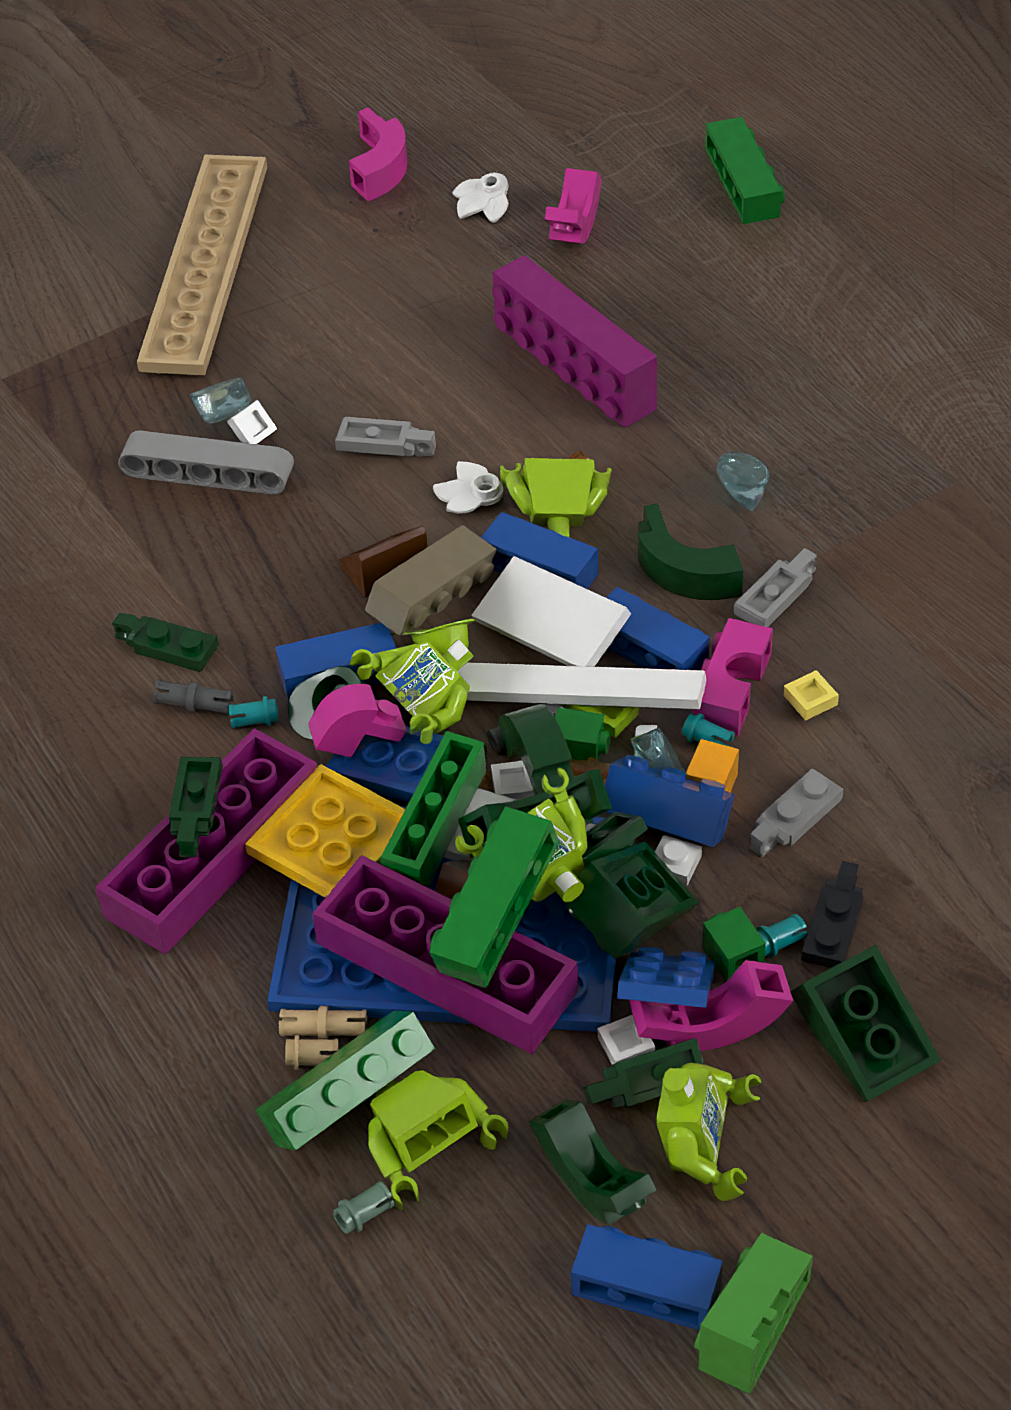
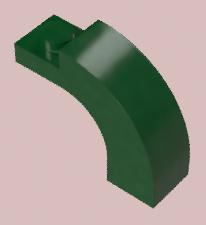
[638,503,743,600]
[497,704,574,795]
[458,769,612,858]
[529,1099,657,1225]

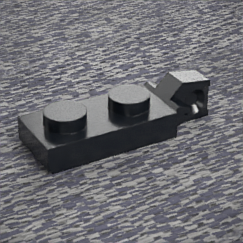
[801,861,863,968]

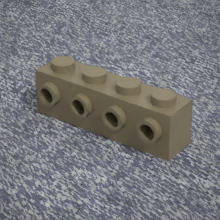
[365,525,497,635]

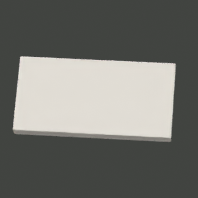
[472,556,631,667]

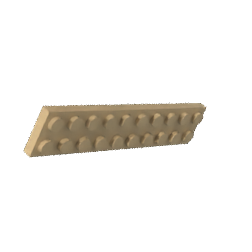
[137,155,267,375]

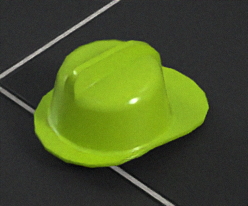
[391,619,475,655]

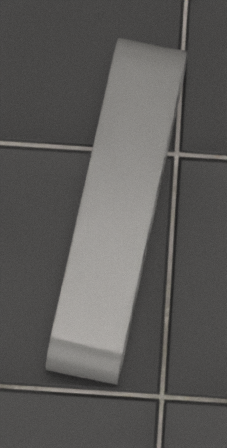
[118,431,294,494]

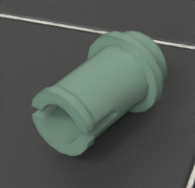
[333,1181,394,1234]

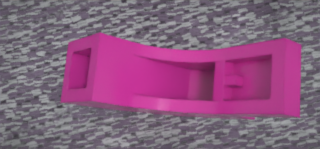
[349,107,408,202]
[545,168,602,244]
[629,960,793,1051]

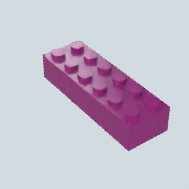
[492,255,657,428]
[95,728,317,955]
[312,855,578,1054]

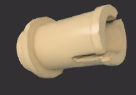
[285,1035,339,1070]

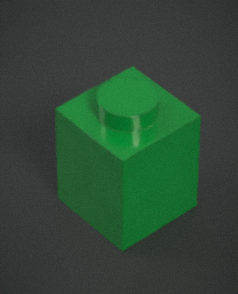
[555,707,611,769]
[702,907,766,982]

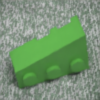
[694,1233,813,1394]

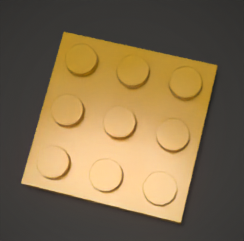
[245,764,405,898]

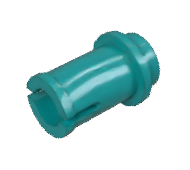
[229,696,279,729]
[681,713,735,747]
[756,914,808,958]

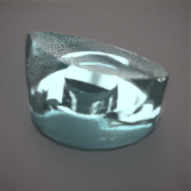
[189,377,251,423]
[715,452,770,511]
[630,728,685,772]

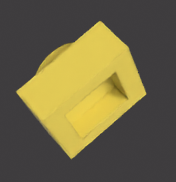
[783,670,839,721]

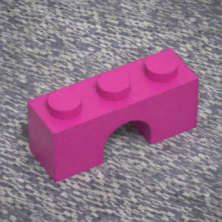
[693,618,773,737]

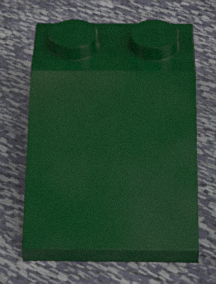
[565,841,699,959]
[790,945,942,1102]

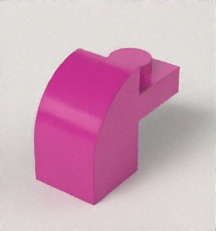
[308,684,407,757]

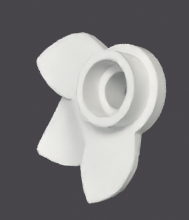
[453,173,509,223]
[433,461,504,514]

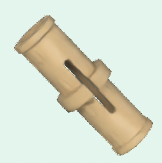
[279,1006,368,1040]

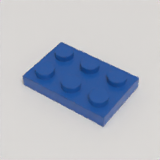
[326,726,443,802]
[617,947,715,1008]

